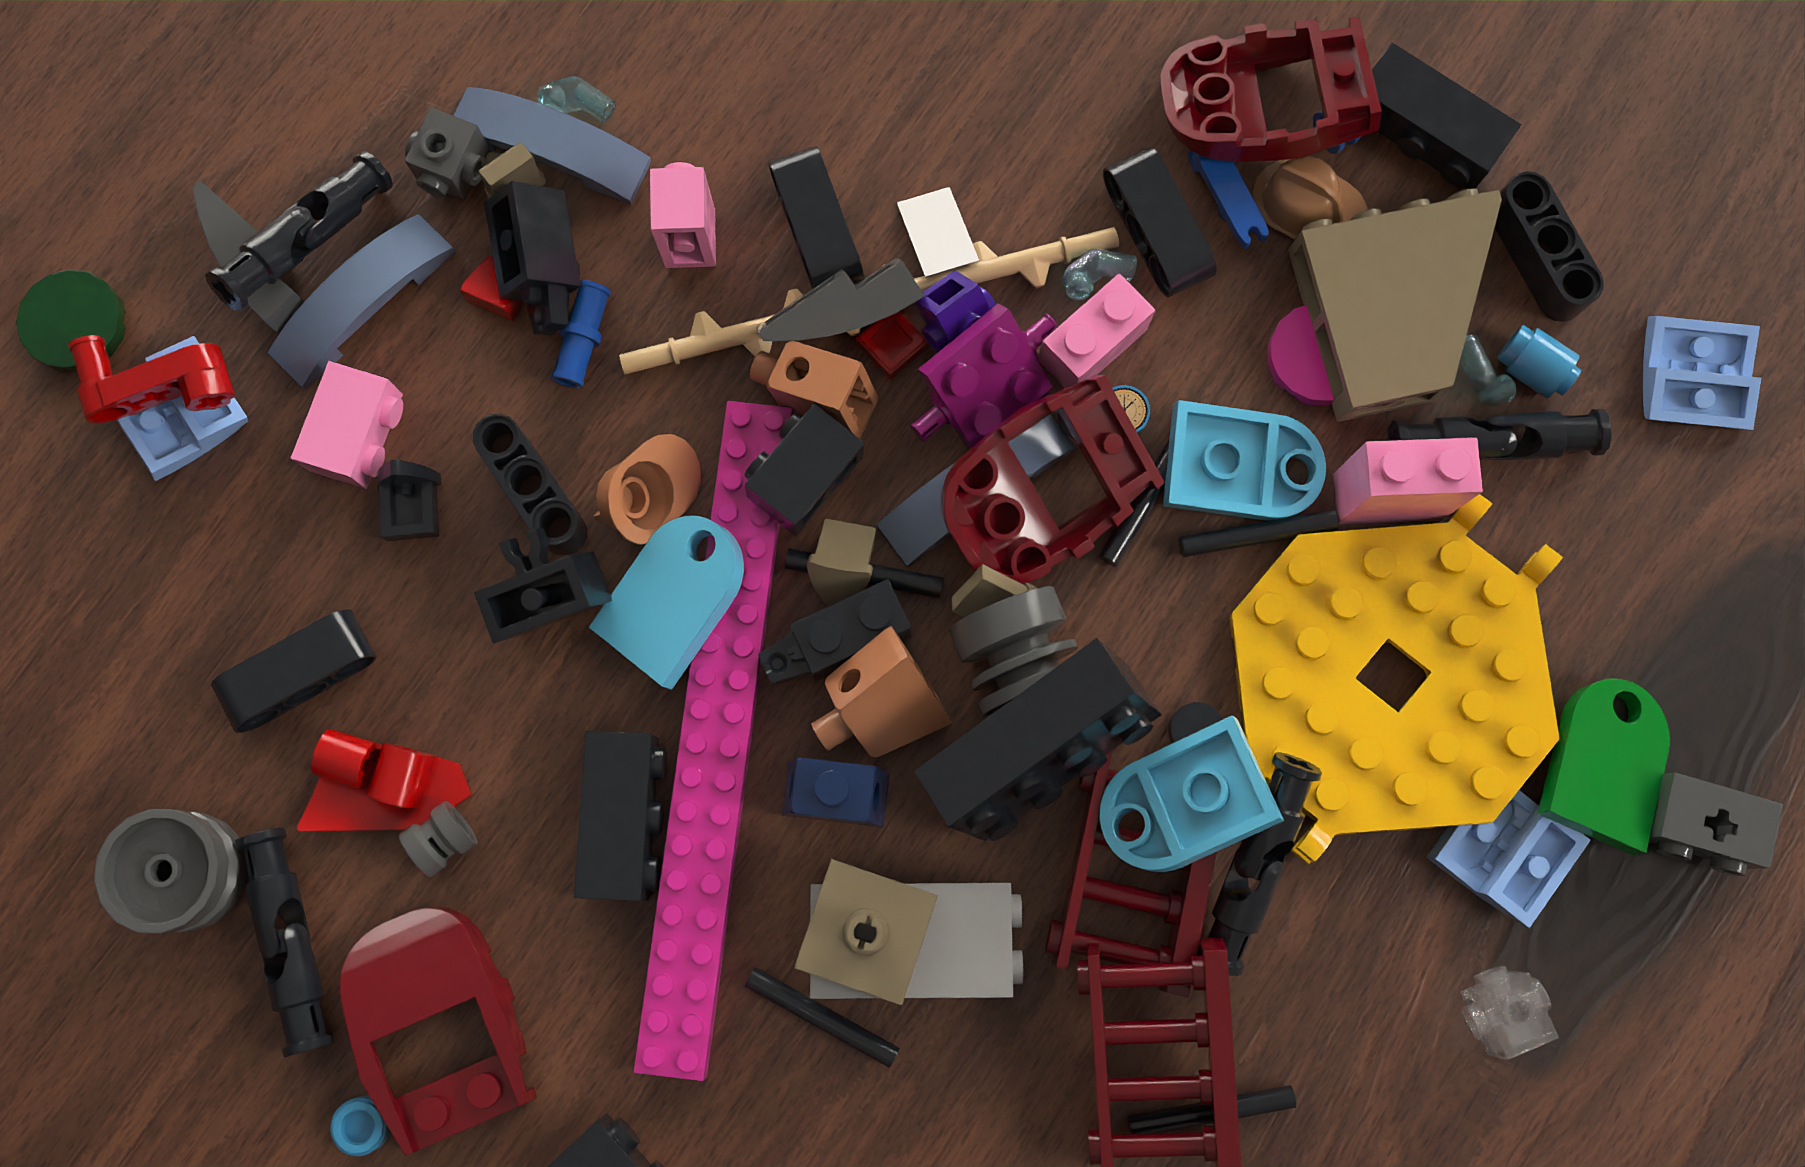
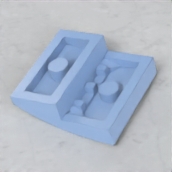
[1643,316,1761,430]
[116,336,248,481]
[1426,790,1590,928]

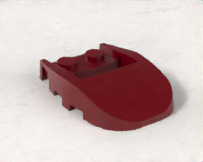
[1160,17,1381,162]
[941,375,1165,584]
[340,906,537,1156]

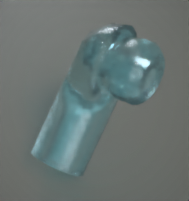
[537,76,616,122]
[1062,248,1137,300]
[1459,335,1516,407]

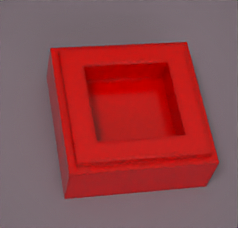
[856,311,928,380]

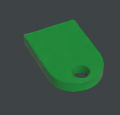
[1537,678,1670,855]

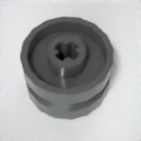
[94,809,247,933]

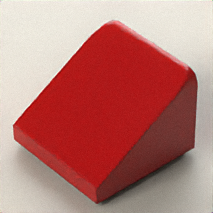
[460,255,523,321]

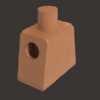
[750,341,879,439]
[811,626,952,757]

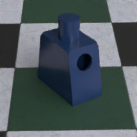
[782,758,890,828]

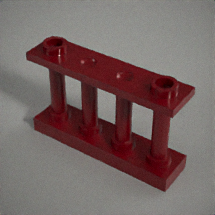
[1045,750,1217,998]
[1077,938,1241,1167]

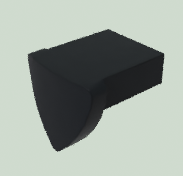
[377,460,441,541]

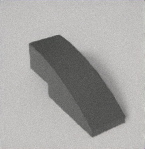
[192,180,304,334]
[756,257,925,341]

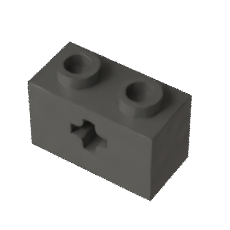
[1649,772,1783,876]

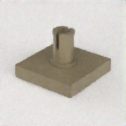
[794,859,938,1005]

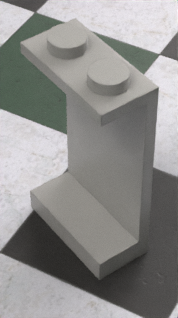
[810,883,1023,999]

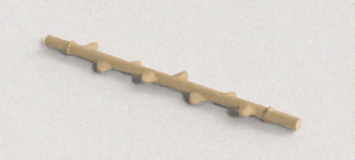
[619,227,1119,375]

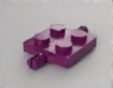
[910,304,1058,449]

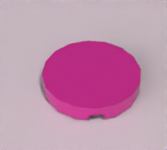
[1267,305,1334,406]

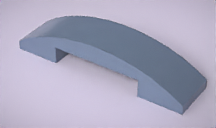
[454,87,651,205]
[268,214,456,390]
[877,415,1075,568]

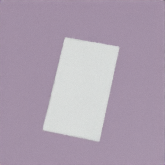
[897,187,979,277]

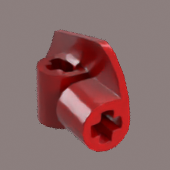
[297,729,472,831]

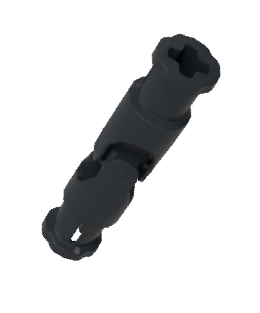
[205,151,393,311]
[1387,408,1612,460]
[1197,752,1322,976]
[235,828,334,1058]

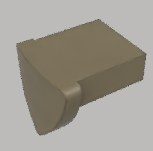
[478,142,546,199]
[807,519,876,607]
[952,564,1037,618]

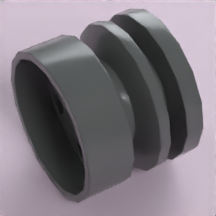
[949,586,1079,716]

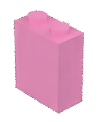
[1333,438,1483,525]

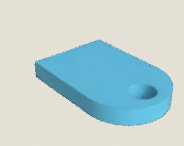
[1163,400,1326,521]
[589,516,744,690]
[1100,715,1284,872]

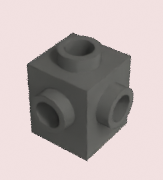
[404,107,490,200]

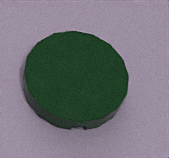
[16,269,126,372]

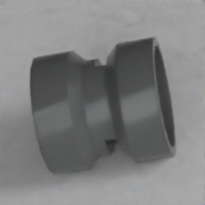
[399,801,478,877]

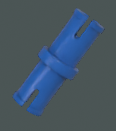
[550,280,611,389]

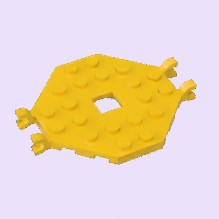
[1229,494,1563,865]

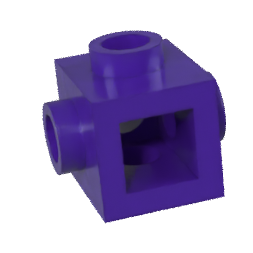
[915,270,996,353]

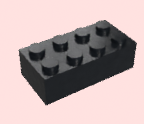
[914,638,1162,841]

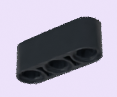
[768,146,865,289]
[1103,147,1217,298]
[1495,171,1604,322]
[473,414,587,555]
[211,609,377,733]

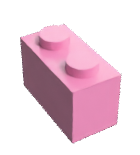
[650,162,716,268]
[1038,273,1155,388]
[291,361,403,489]

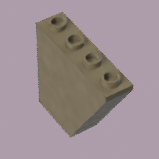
[1288,189,1502,422]

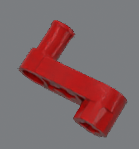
[68,335,235,423]

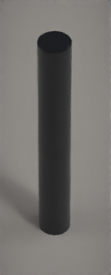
[1099,438,1170,567]
[1179,510,1339,558]
[785,548,943,598]
[745,967,900,1068]
[1127,1085,1297,1134]

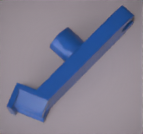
[1187,151,1269,249]

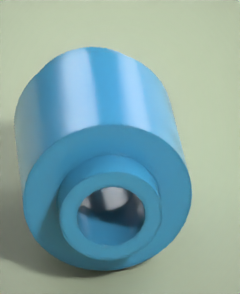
[1497,325,1582,399]

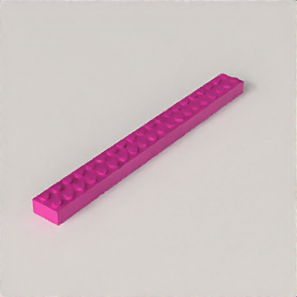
[634,401,794,1081]

